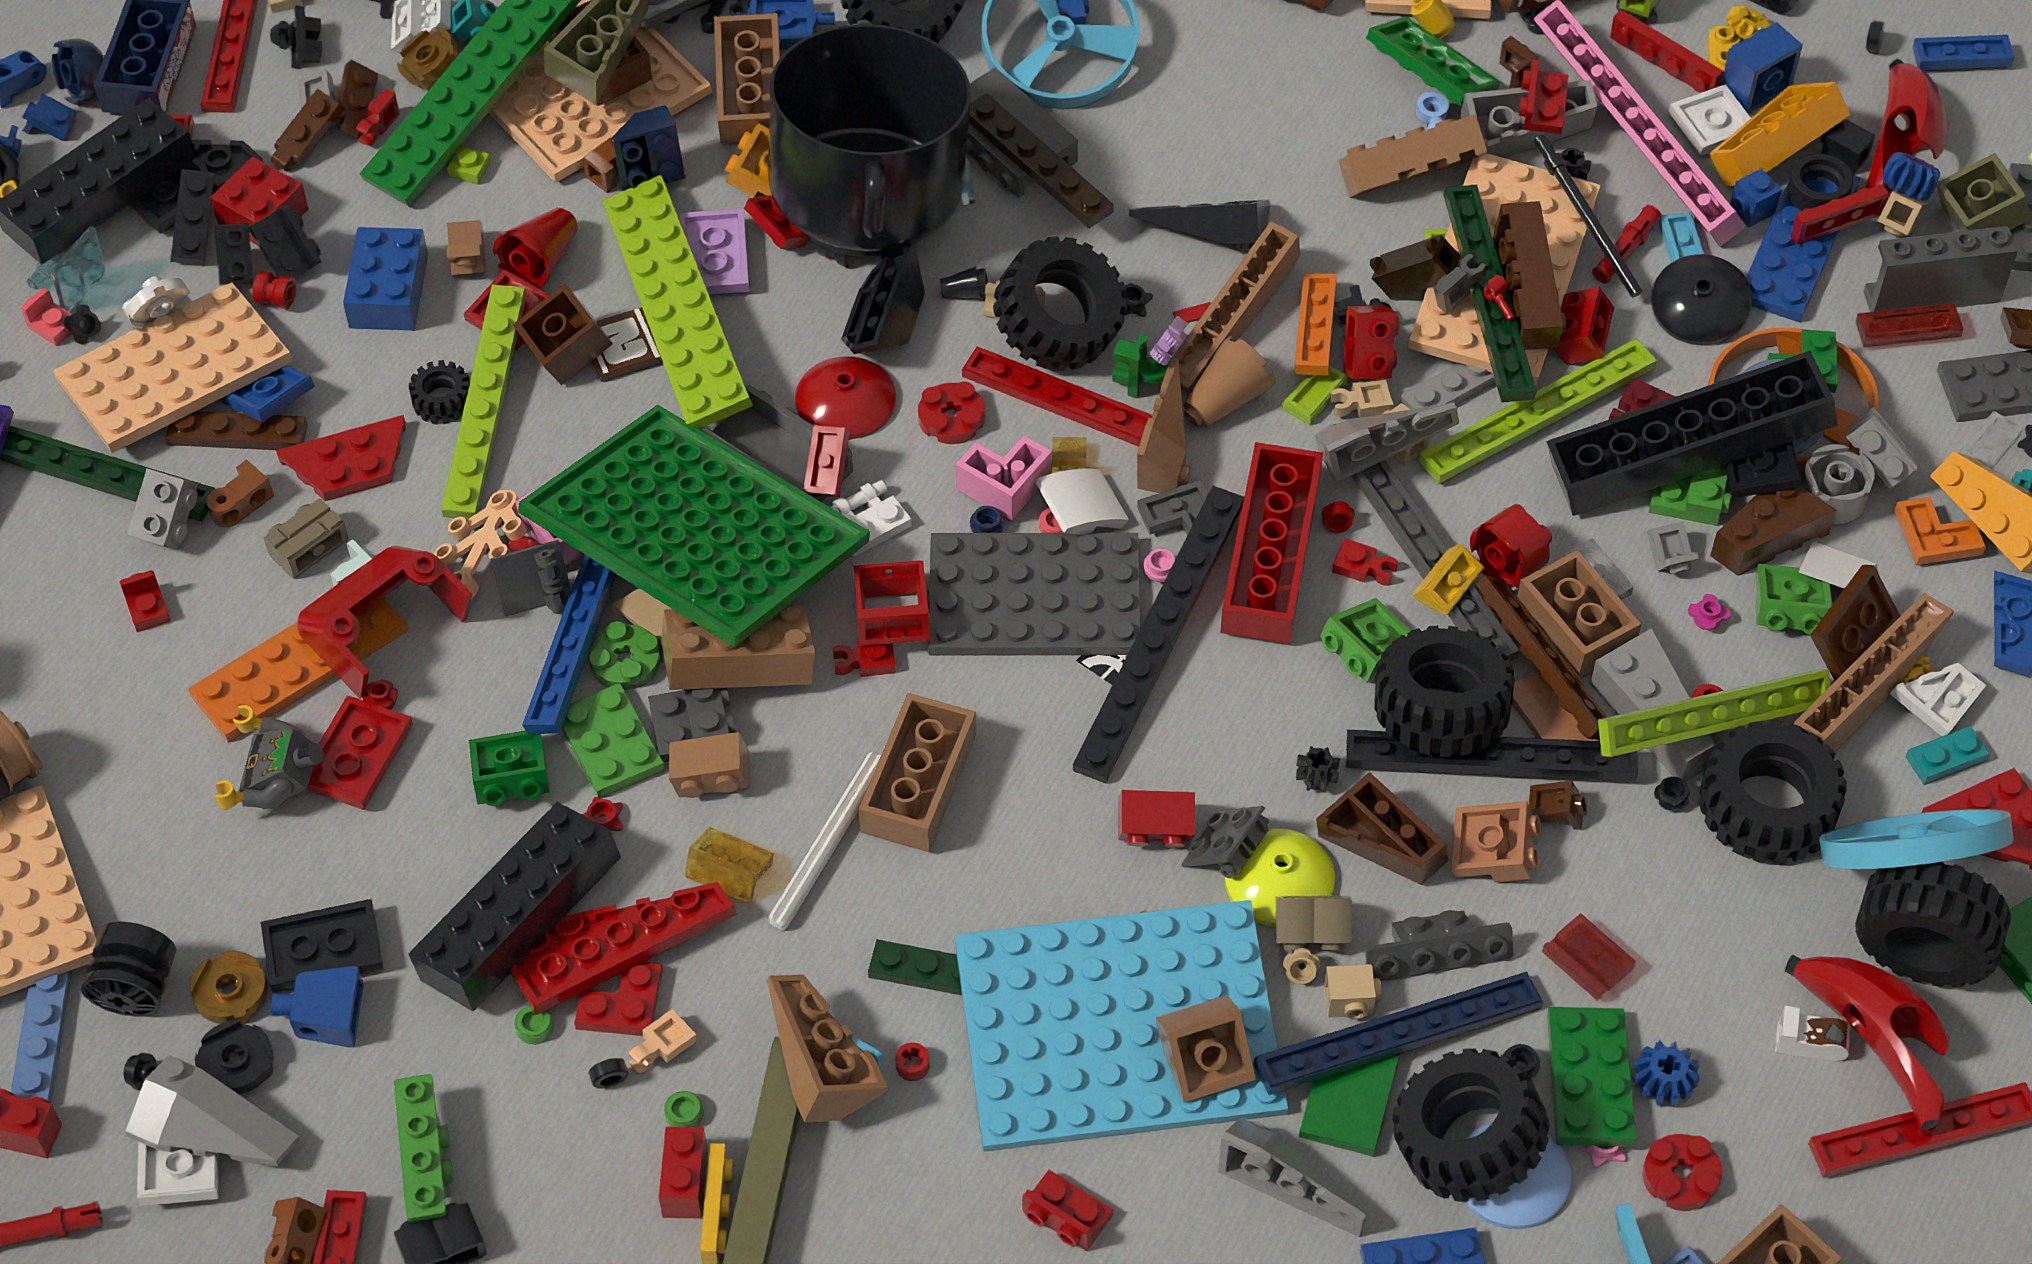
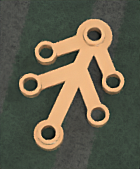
[434,490,527,598]

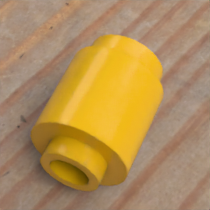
[1410,0,1455,39]

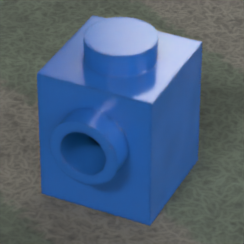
[1730,168,1782,227]

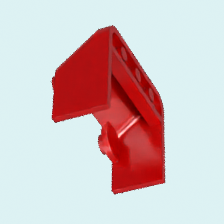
[297,546,473,699]

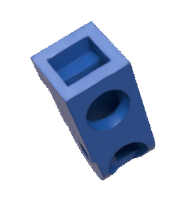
[0,50,47,108]

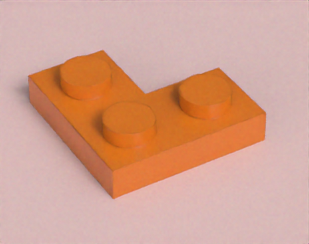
[1894,497,1986,565]

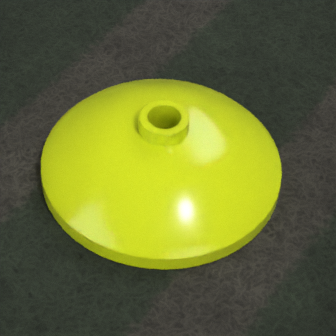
[1225,828,1335,927]

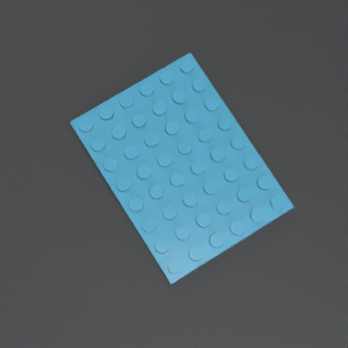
[955,900,1288,1152]

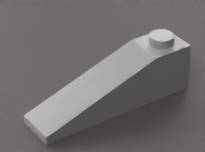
[1314,402,1459,483]
[126,1055,300,1166]
[1218,1118,1366,1237]

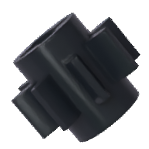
[1561,148,1592,181]
[1296,746,1340,792]

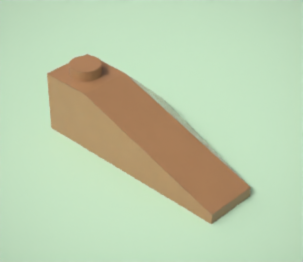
[1137,358,1191,493]
[767,974,888,1123]

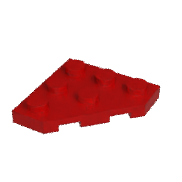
[1921,768,2032,870]

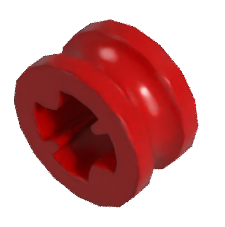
[895,1042,930,1082]

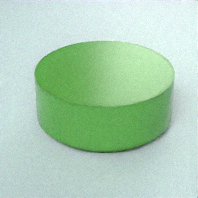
[514,1005,554,1045]
[664,1091,703,1127]

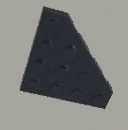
[129,140,264,234]

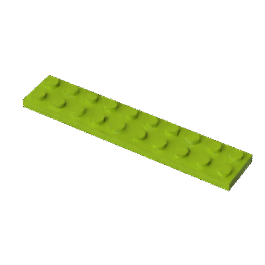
[602,175,753,429]

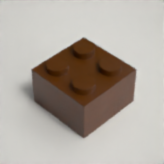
[513,283,613,385]

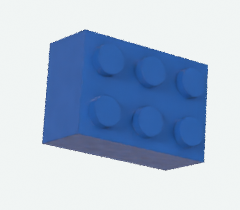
[343,227,428,331]

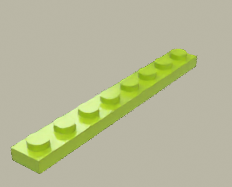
[441,285,526,519]
[1419,338,1657,484]
[1598,669,1831,757]

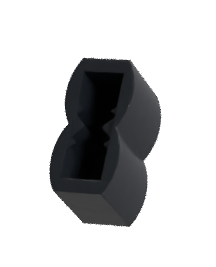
[394,1203,487,1264]

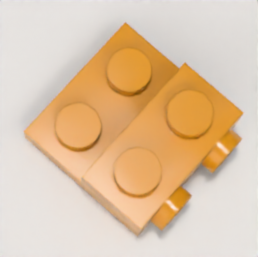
[724,123,772,197]

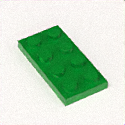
[1365,16,1500,105]
[1547,1007,1636,1147]

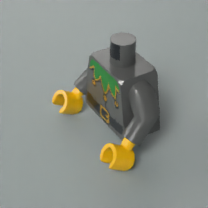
[214,705,324,810]

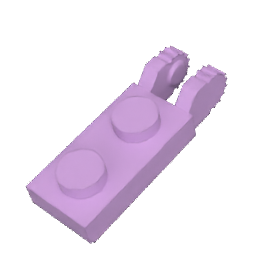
[1150,316,1188,366]

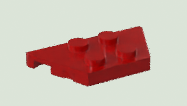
[276,415,406,501]

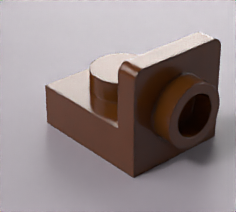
[1529,780,1588,830]

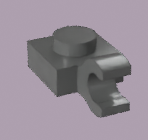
[1434,254,1487,313]

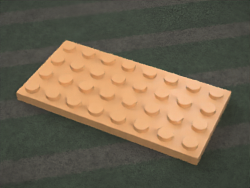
[1407,153,1601,385]

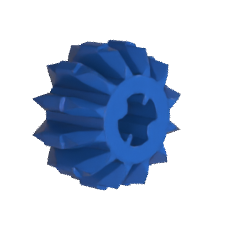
[1882,152,1941,200]
[1634,1040,1700,1107]

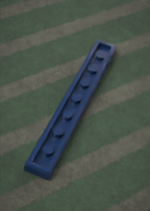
[1253,971,1543,1095]

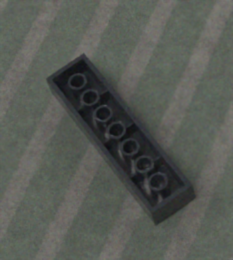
[1546,351,1838,516]

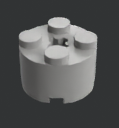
[1801,444,1875,524]

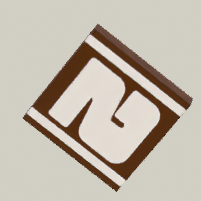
[592,307,663,382]

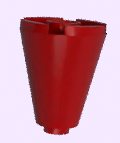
[492,208,578,289]

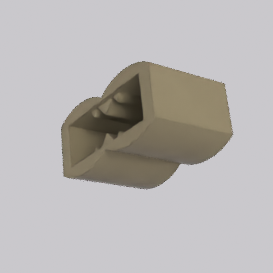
[1275,896,1352,950]

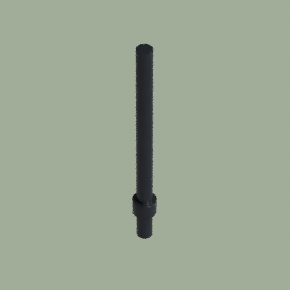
[1534,134,1643,298]

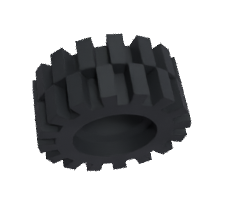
[408,360,470,424]

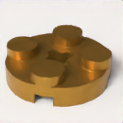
[397,28,459,89]
[190,951,268,1025]

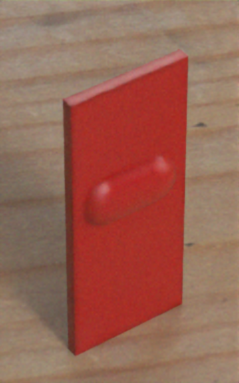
[1172,302,1211,322]

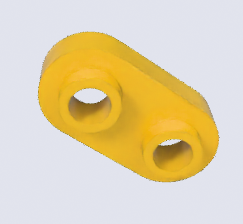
[1707,25,1740,71]

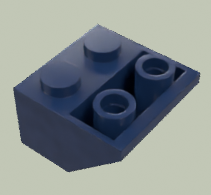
[612,105,686,192]

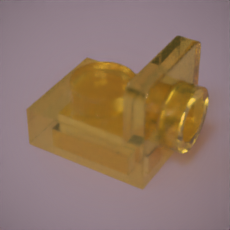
[1052,437,1087,473]

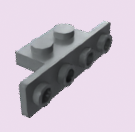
[1365,910,1514,981]

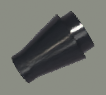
[940,266,988,299]

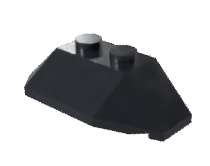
[841,243,925,354]

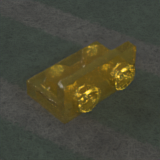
[685,827,774,903]

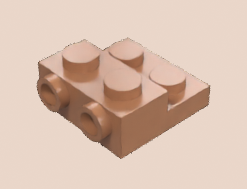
[1451,801,1541,882]

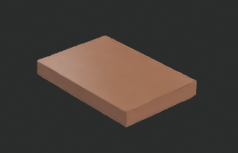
[1512,658,1608,741]

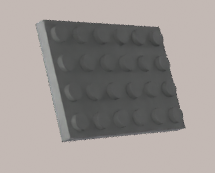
[929,533,1140,656]

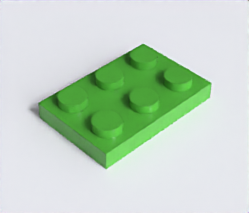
[562,683,665,798]

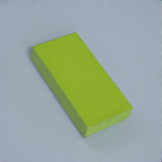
[1282,365,1348,425]

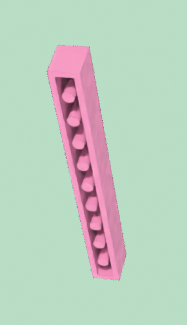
[1534,0,1746,247]

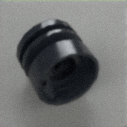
[81,921,177,1017]

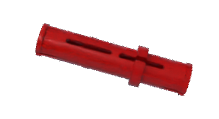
[1592,205,1662,284]
[0,1201,103,1247]

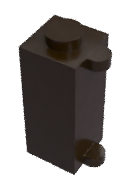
[1370,234,1461,300]

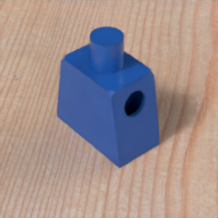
[271,966,364,1048]

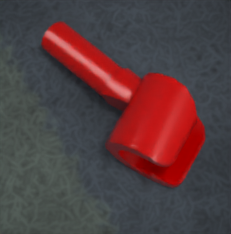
[1483,275,1515,322]

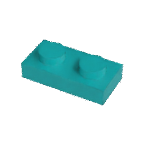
[1905,726,1989,785]

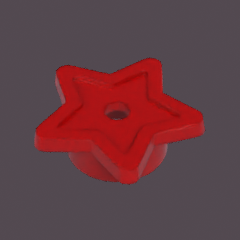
[582,797,623,831]

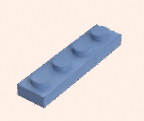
[11,970,72,1103]

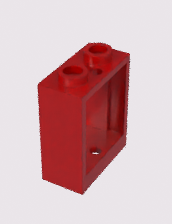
[853,560,930,646]

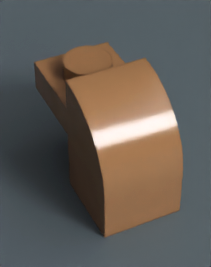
[446,220,486,275]

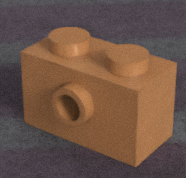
[669,732,749,798]

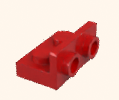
[1518,60,1569,135]
[1022,1169,1113,1251]

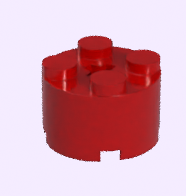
[1470,504,1552,587]

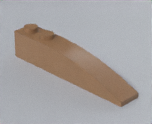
[1167,221,1301,391]
[1793,593,1954,752]

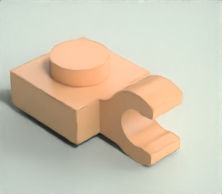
[629,1009,696,1074]

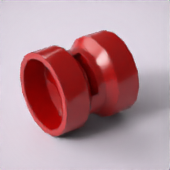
[252,271,296,310]

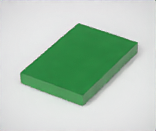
[1299,1032,1400,1157]

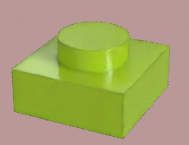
[447,146,491,184]

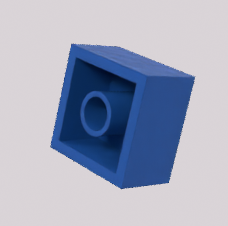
[1721,22,1803,114]

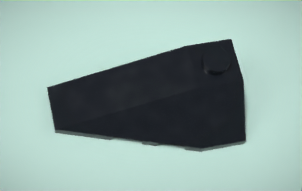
[1129,199,1270,250]

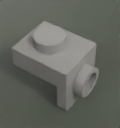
[1647,522,1700,574]

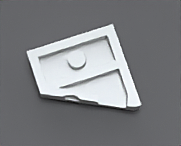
[1889,663,1986,736]

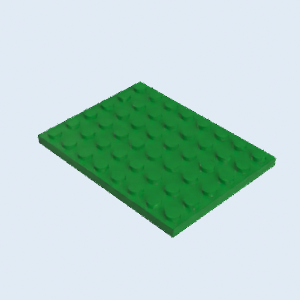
[518,404,870,647]

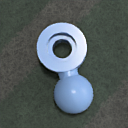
[1415,91,1449,130]

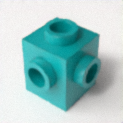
[450,0,498,42]

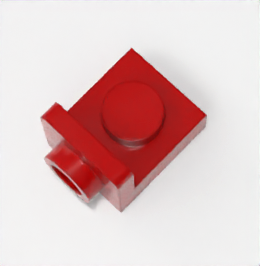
[120,570,171,632]

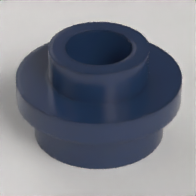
[970,506,1004,533]

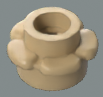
[1283,948,1320,984]

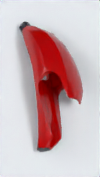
[1865,59,1948,201]
[1785,955,1950,1131]

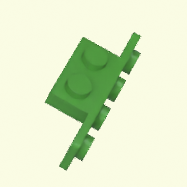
[394,1074,454,1222]

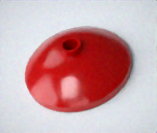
[795,356,896,440]

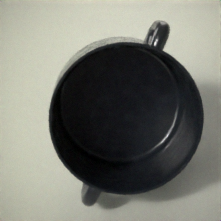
[768,19,971,257]

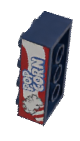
[94,0,196,114]

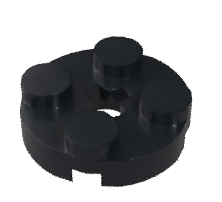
[195,1021,274,1095]

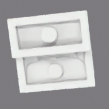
[391,0,451,52]
[1035,469,1129,535]

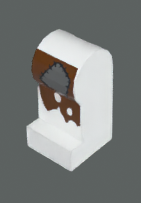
[1775,1005,1851,1061]

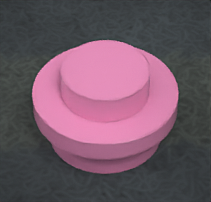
[1144,548,1176,582]

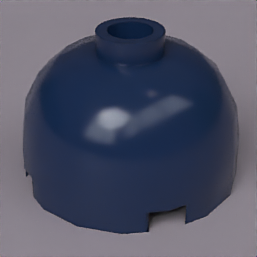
[52,38,105,104]

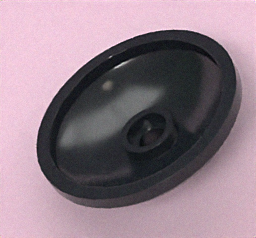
[1651,254,1752,345]

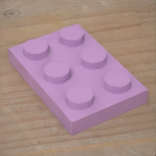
[679,208,750,295]

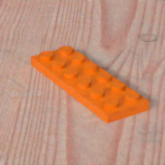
[188,598,408,743]

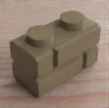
[264,498,349,578]

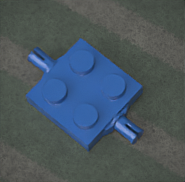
[728,0,835,48]

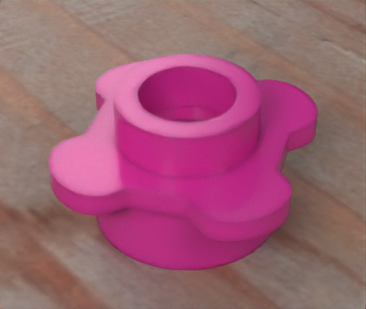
[1688,594,1731,631]

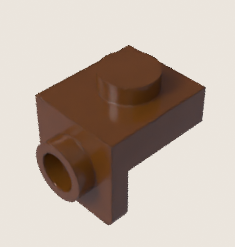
[1499,36,1539,89]

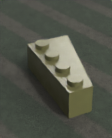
[544,0,648,105]

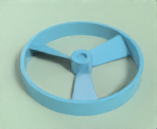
[981,0,1139,109]
[1819,809,2014,869]

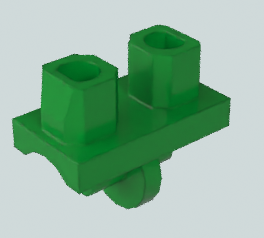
[1112,333,1168,398]

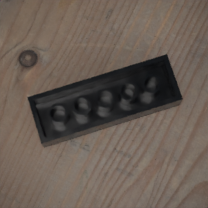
[0,98,196,265]
[408,801,621,1012]

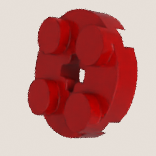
[918,382,985,444]
[1642,1134,1722,1211]

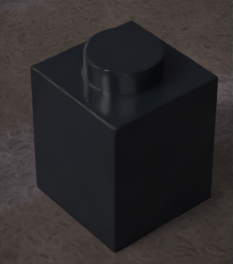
[1820,119,1875,175]

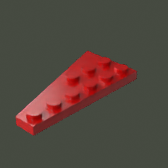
[510,882,737,1015]

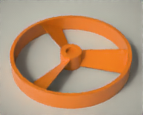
[1708,327,1879,475]

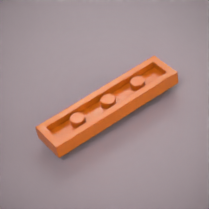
[1295,273,1337,376]

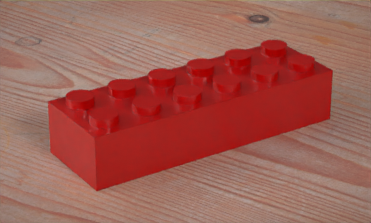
[1220,442,1323,644]

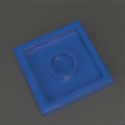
[222,365,315,423]

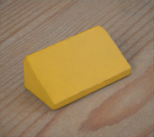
[1412,543,1485,616]

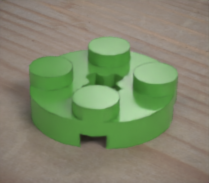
[589,621,661,690]

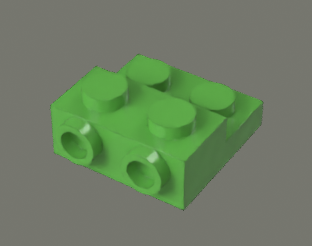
[1649,464,1731,526]
[1755,563,1832,634]
[1320,598,1411,683]

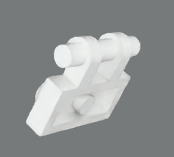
[830,480,912,558]

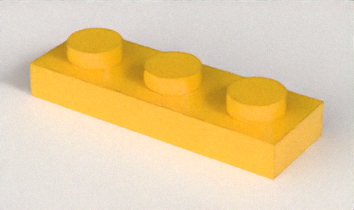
[700,1143,734,1264]

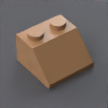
[1155,995,1256,1103]

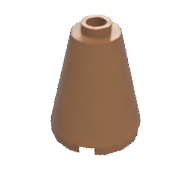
[1184,336,1276,427]

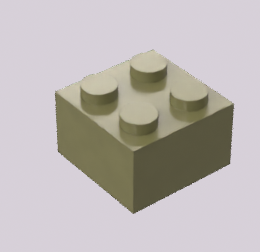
[1937,153,2031,231]

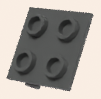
[491,539,571,616]
[1181,806,1269,878]

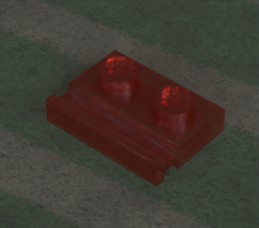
[1542,913,1636,1001]

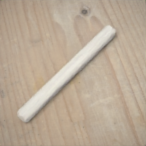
[769,752,881,930]

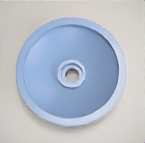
[1464,1122,1572,1229]

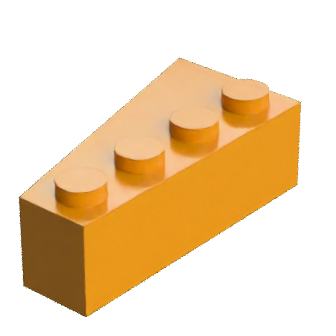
[1709,82,1850,187]
[1930,451,2032,574]

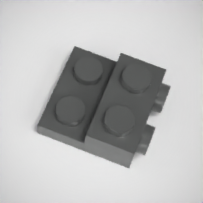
[648,688,736,762]

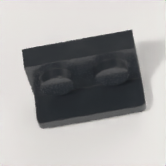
[247,205,322,278]

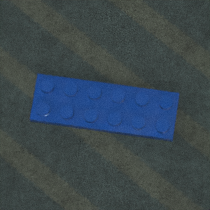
[1746,157,1861,323]

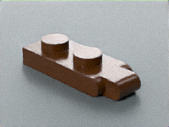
[337,59,379,138]
[271,88,345,172]

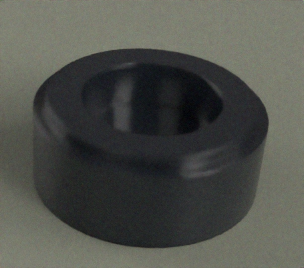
[1866,20,1885,53]
[588,1058,629,1089]

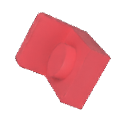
[21,288,72,346]

